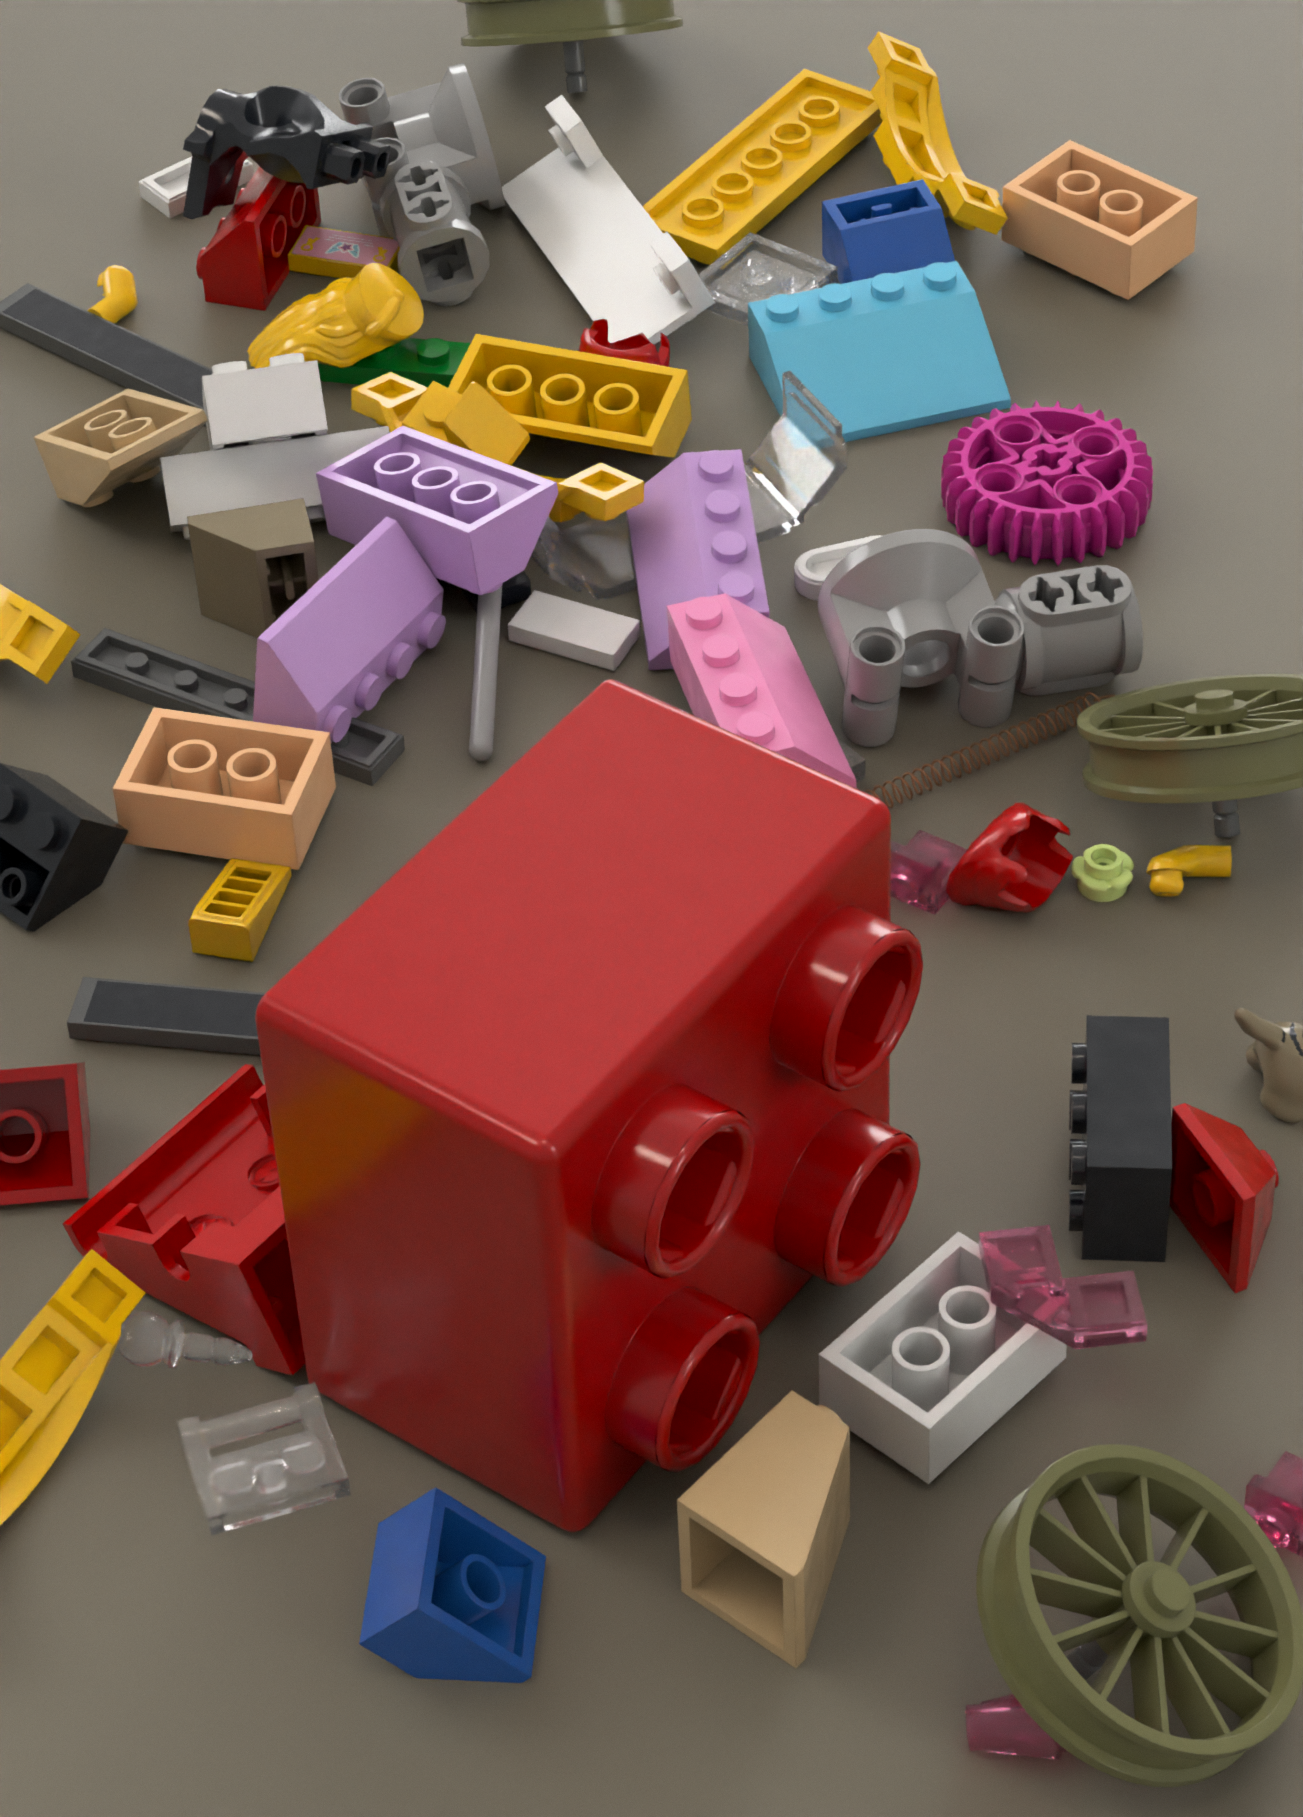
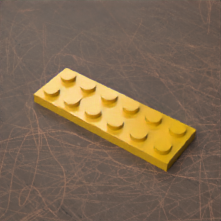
[642,69,883,268]

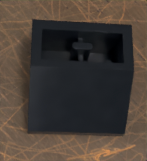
[0,763,129,932]

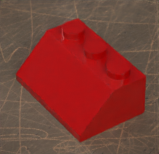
[196,167,321,311]
[0,1062,90,1206]

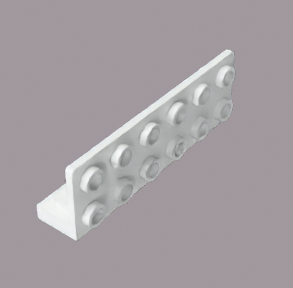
[502,95,715,344]

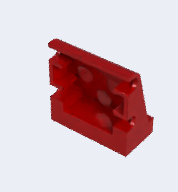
[63,1064,305,1375]

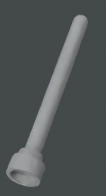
[469,586,502,761]

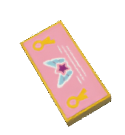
[288,225,400,278]

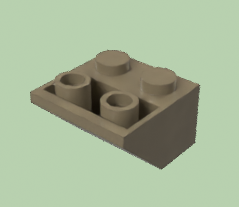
[187,498,319,638]

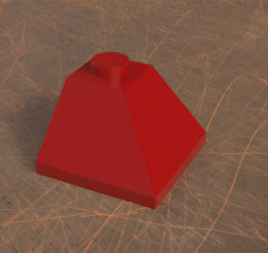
[1169,1103,1279,1293]

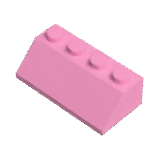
[667,593,857,788]

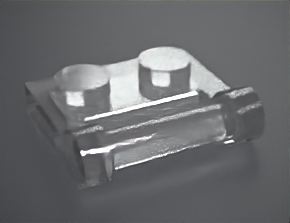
[176,1382,351,1536]

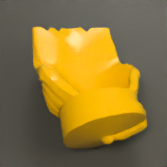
[247,263,424,369]

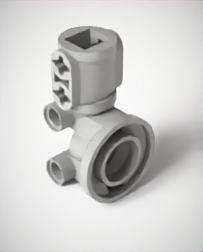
[339,63,505,306]
[818,529,1143,747]

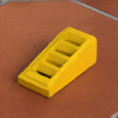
[188,858,292,962]

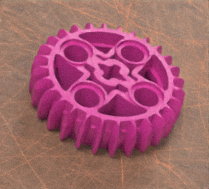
[941,400,1153,567]

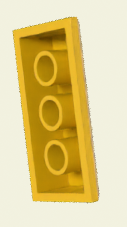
[448,334,692,458]

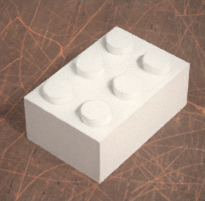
[202,353,328,451]
[819,1231,1069,1484]

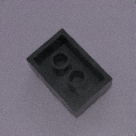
[1069,1015,1172,1262]

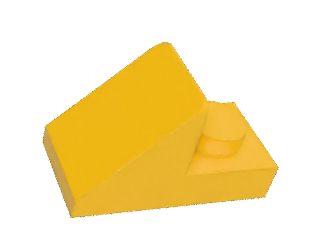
[402,381,530,466]

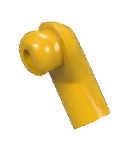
[87,265,138,324]
[1146,845,1232,897]

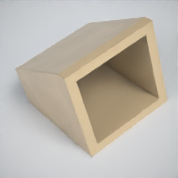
[677,1390,850,1668]

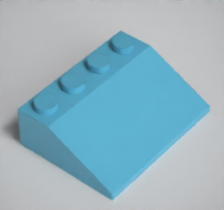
[748,261,1011,452]

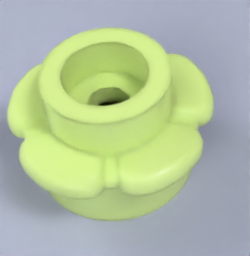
[1071,844,1134,902]

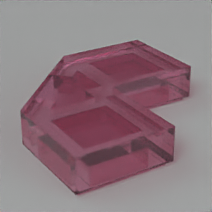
[979,1225,1148,1349]

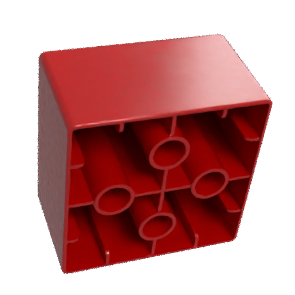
[255,679,923,1532]

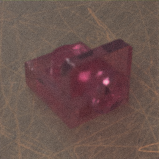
[891,830,968,915]
[1244,1451,1303,1557]

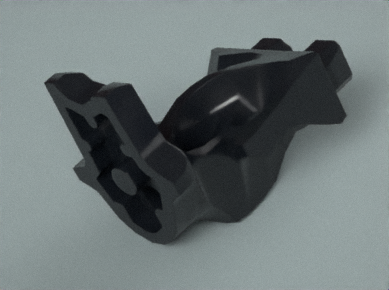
[183,85,390,219]

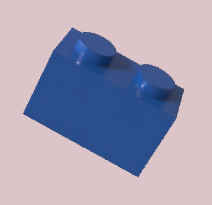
[359,1487,546,1683]

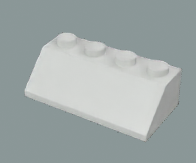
[160,426,389,540]

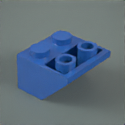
[822,179,955,284]

